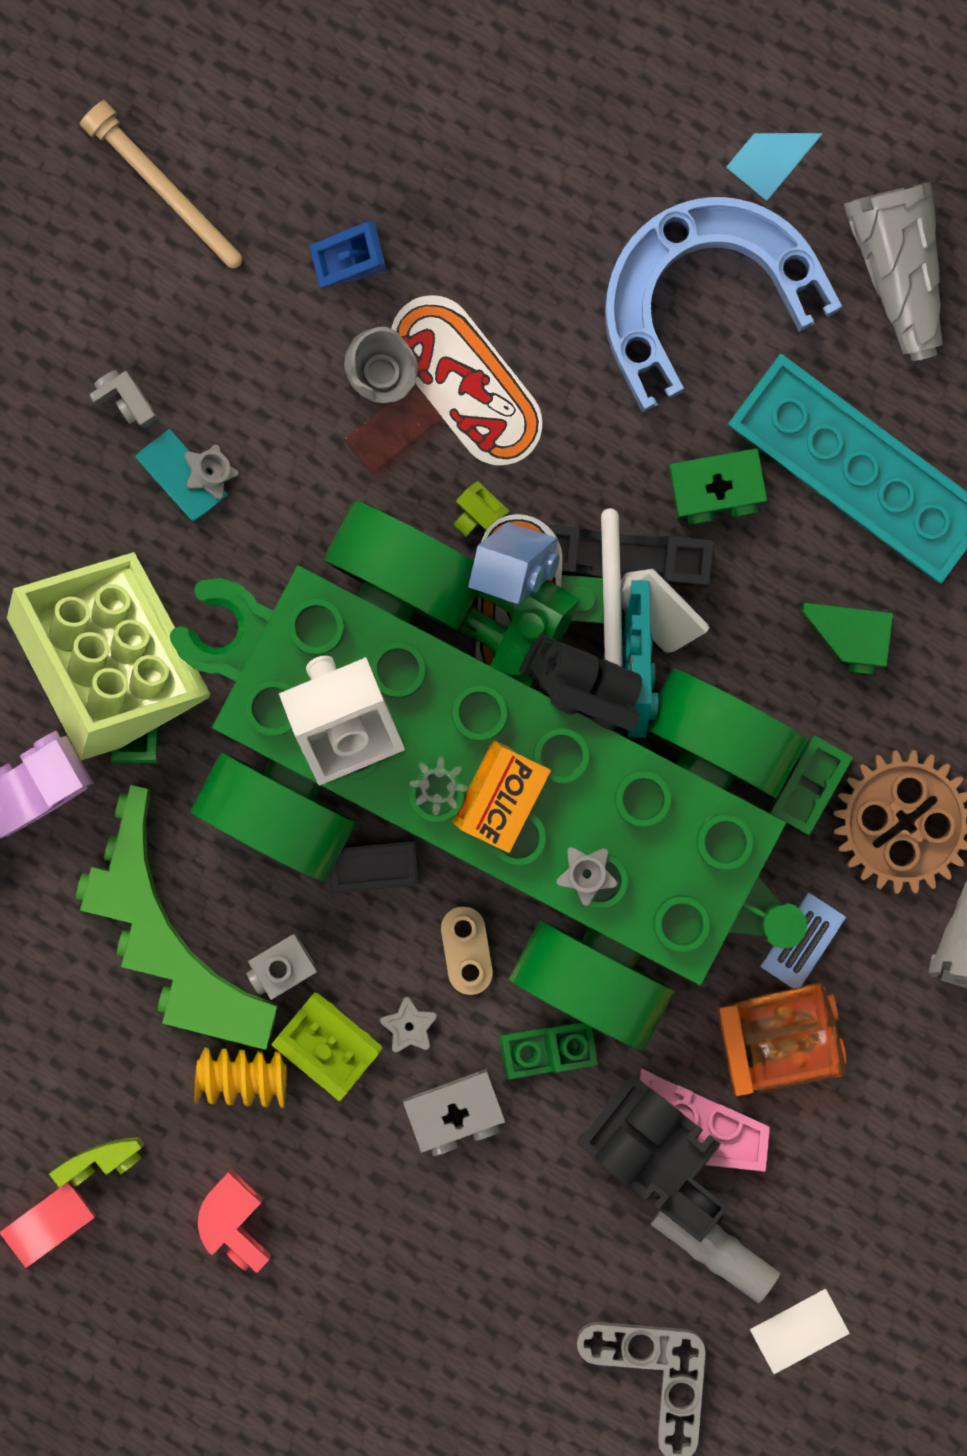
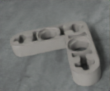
[577,1322,706,1456]

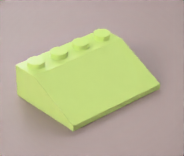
[7,552,210,761]

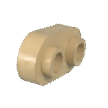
[441,906,493,995]

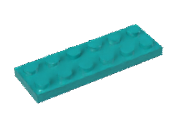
[727,354,967,584]

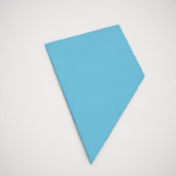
[726,133,823,201]

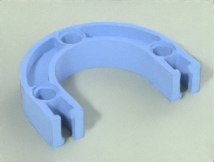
[605,197,842,413]

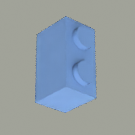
[468,522,559,604]

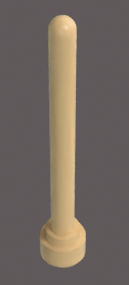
[79,100,242,268]

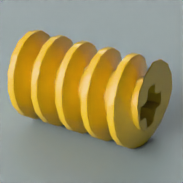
[194,1047,287,1108]

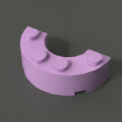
[0,731,94,839]

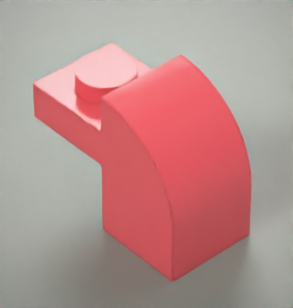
[198,1169,271,1273]

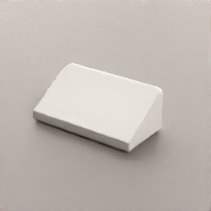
[621,569,710,653]

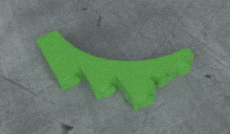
[76,785,279,1050]

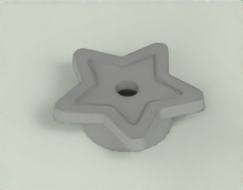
[184,445,238,499]
[556,847,617,906]
[380,996,437,1053]

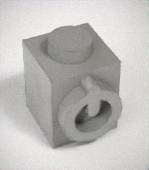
[246,932,319,1000]

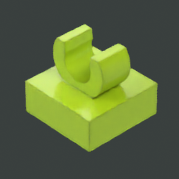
[453,481,509,536]

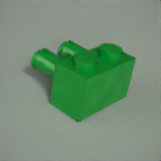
[460,580,581,687]

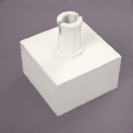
[279,656,405,786]

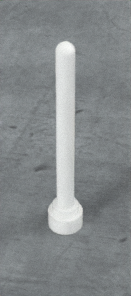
[601,508,623,667]

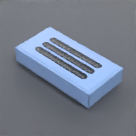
[760,893,846,991]

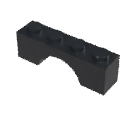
[545,524,714,588]

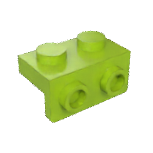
[271,992,383,1102]

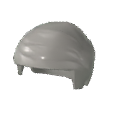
[344,327,418,403]

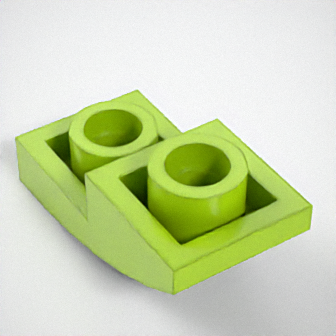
[49,1137,145,1188]

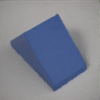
[309,221,386,288]

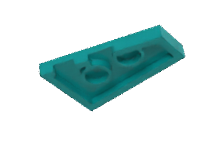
[622,580,658,738]

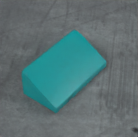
[135,429,228,524]

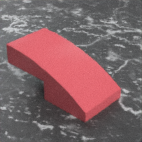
[0,1181,96,1268]

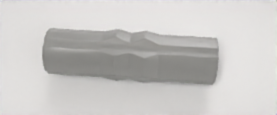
[650,1210,780,1304]

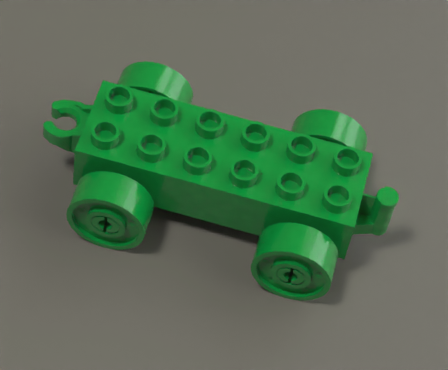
[170,500,808,1051]

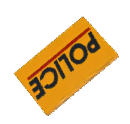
[452,739,551,853]

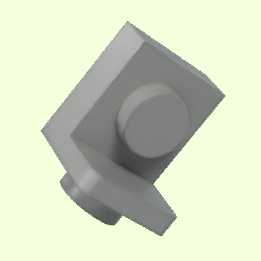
[89,370,159,429]

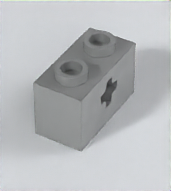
[403,1069,505,1156]

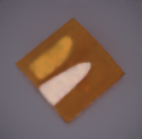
[737,982,847,1093]

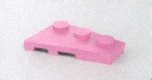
[639,1068,770,1172]

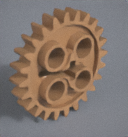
[832,750,967,894]

